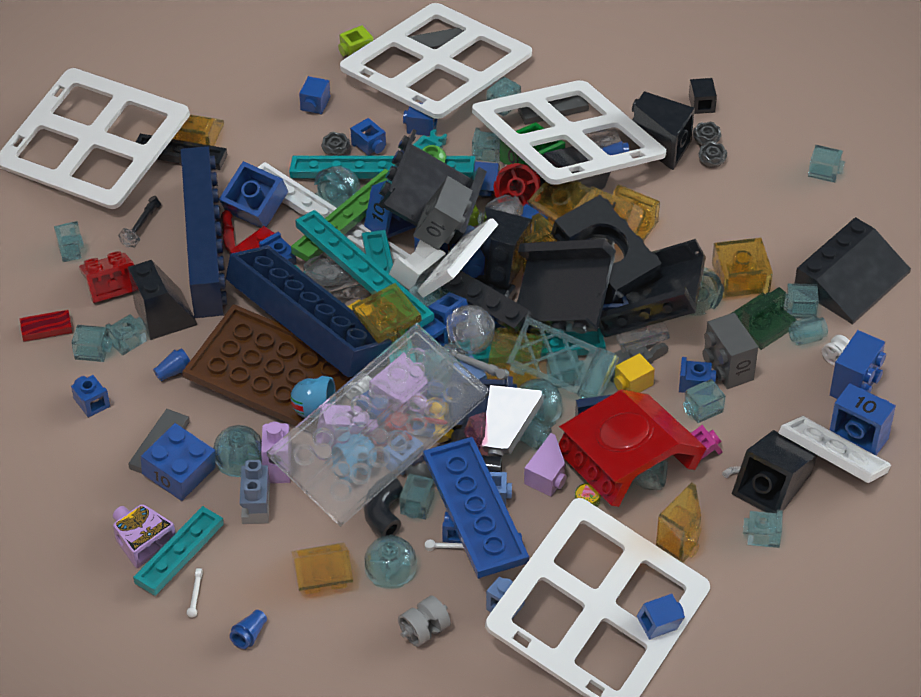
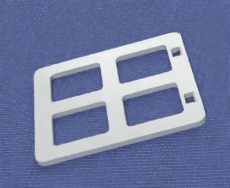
[340,3,532,119]
[0,68,190,209]
[472,80,666,185]
[485,498,710,697]

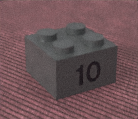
[413,176,473,250]
[702,313,758,389]

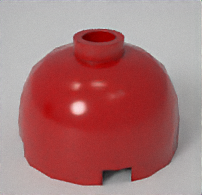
[493,163,542,207]

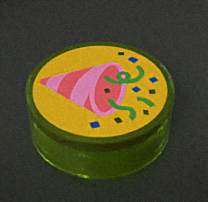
[575,483,601,507]

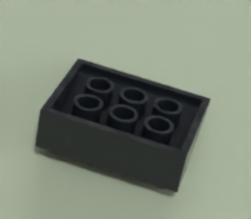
[794,217,911,325]

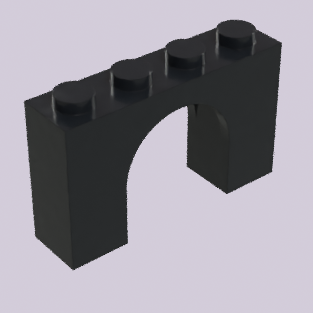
[551,195,662,304]

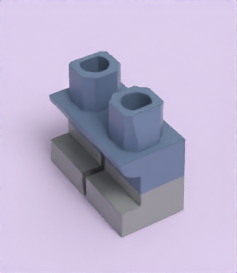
[240,460,270,524]

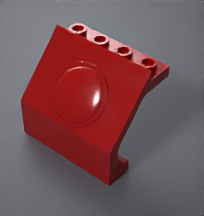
[559,389,707,507]

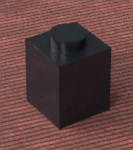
[689,78,717,114]

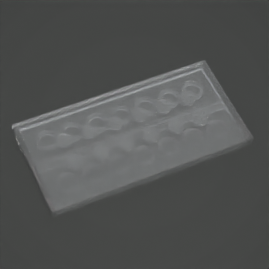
[267,323,490,527]

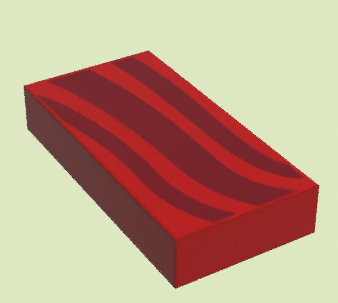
[19,310,73,342]

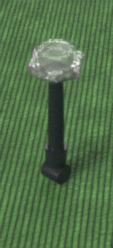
[118,196,161,248]

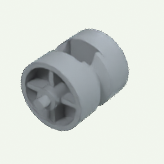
[398,596,451,647]

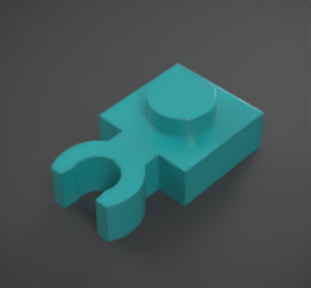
[413,129,447,150]

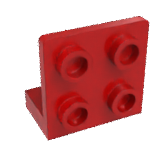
[79,251,134,303]

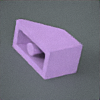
[524,433,567,497]

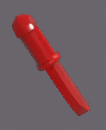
[221,210,235,253]

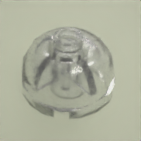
[446,305,495,356]

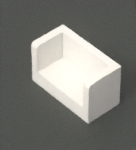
[389,240,446,292]

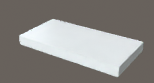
[418,218,498,298]
[779,416,891,483]

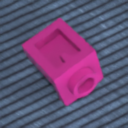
[691,424,723,460]

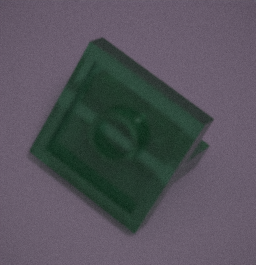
[730,287,798,350]

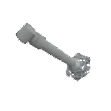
[441,342,510,379]

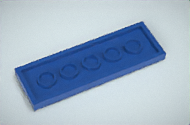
[423,437,529,578]

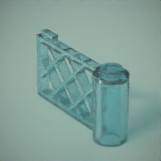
[507,316,619,399]

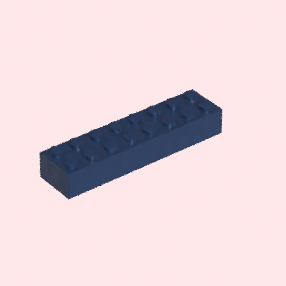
[181,146,228,318]
[225,245,392,377]

